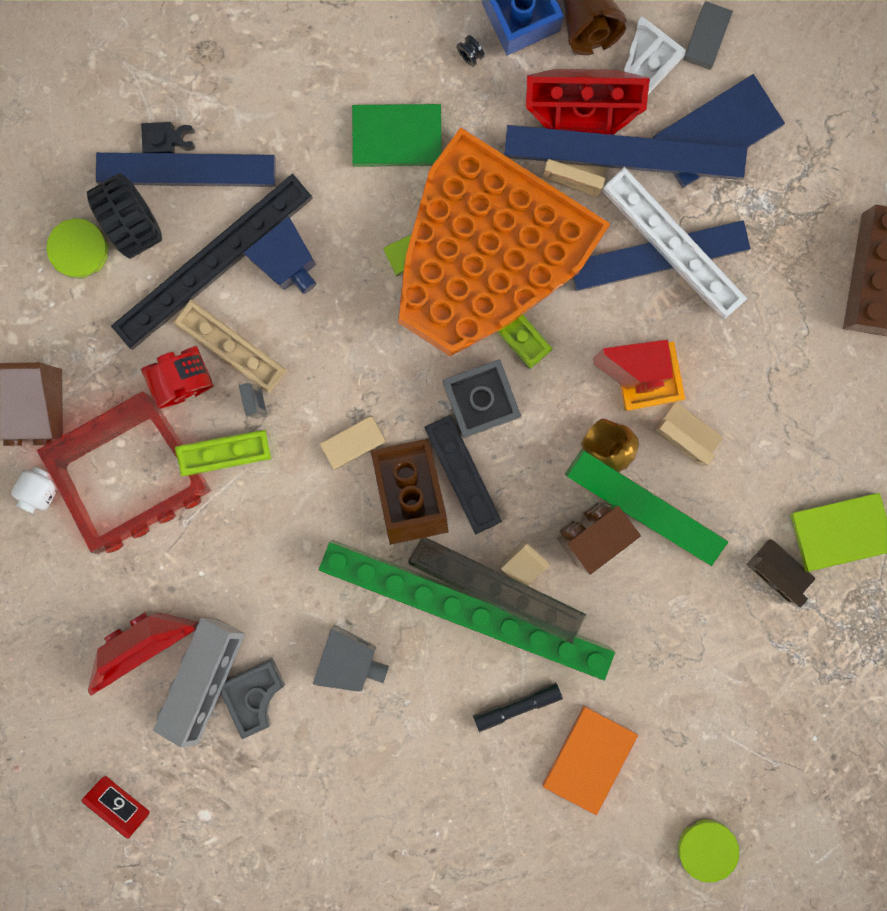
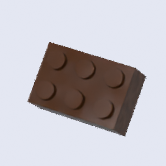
[557,502,641,575]

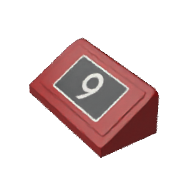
[81,776,150,839]

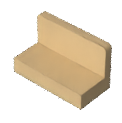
[542,159,608,197]
[654,403,723,466]

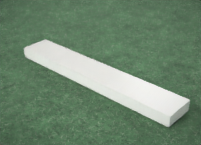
[601,167,747,320]

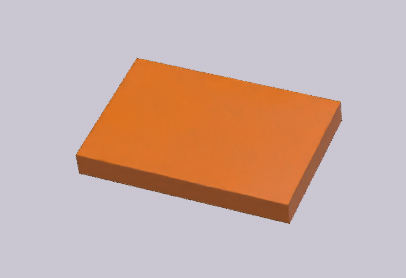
[542,705,638,816]

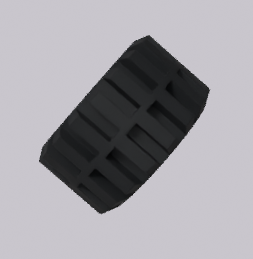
[87,173,162,259]

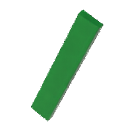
[565,449,728,566]

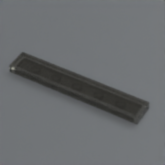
[408,538,586,644]

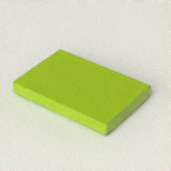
[790,493,887,572]

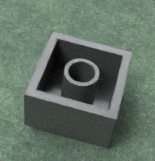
[442,359,521,439]

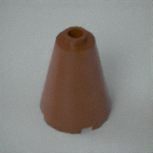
[563,0,627,55]

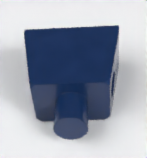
[244,217,317,294]

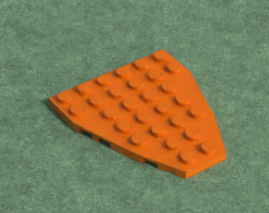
[398,127,610,356]

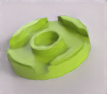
[46,218,109,279]
[678,819,739,883]

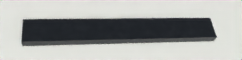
[111,174,313,350]

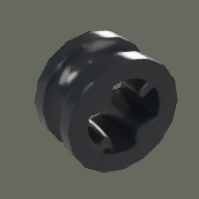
[456,35,485,67]

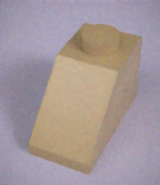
[499,540,551,589]

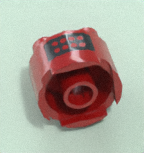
[140,346,214,409]

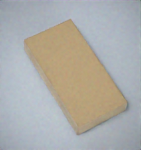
[320,416,386,470]

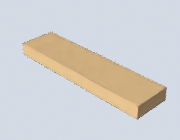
[173,299,287,394]

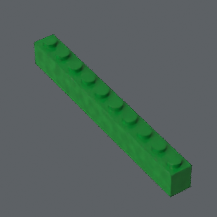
[318,540,616,681]

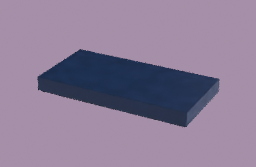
[652,74,785,189]

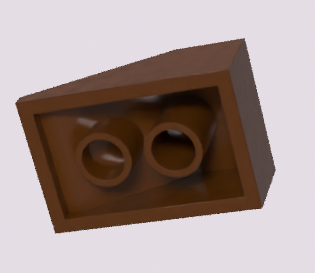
[371,439,449,545]

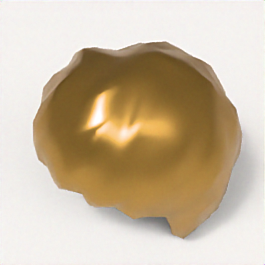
[581,419,639,472]

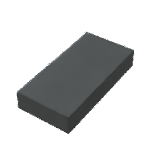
[683,1,733,70]
[239,383,267,419]

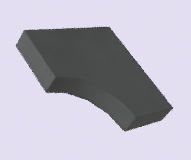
[220,658,285,739]

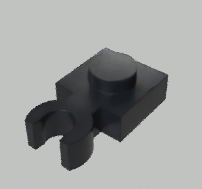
[141,122,195,153]

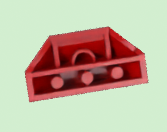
[525,69,650,135]
[88,612,199,696]

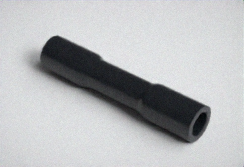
[473,682,563,733]

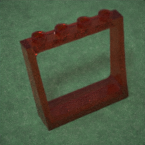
[37,391,212,555]

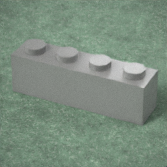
[153,618,245,747]

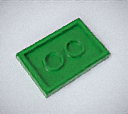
[352,104,441,167]

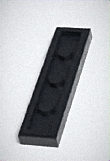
[424,414,502,535]

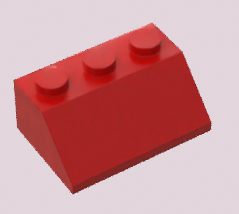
[593,339,673,394]

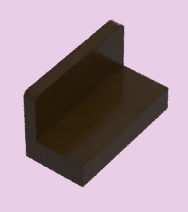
[746,539,815,608]

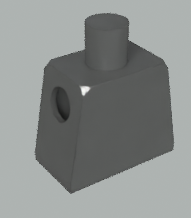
[313,625,389,692]

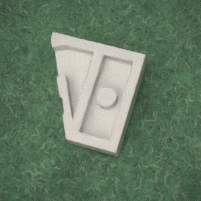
[624,16,686,95]

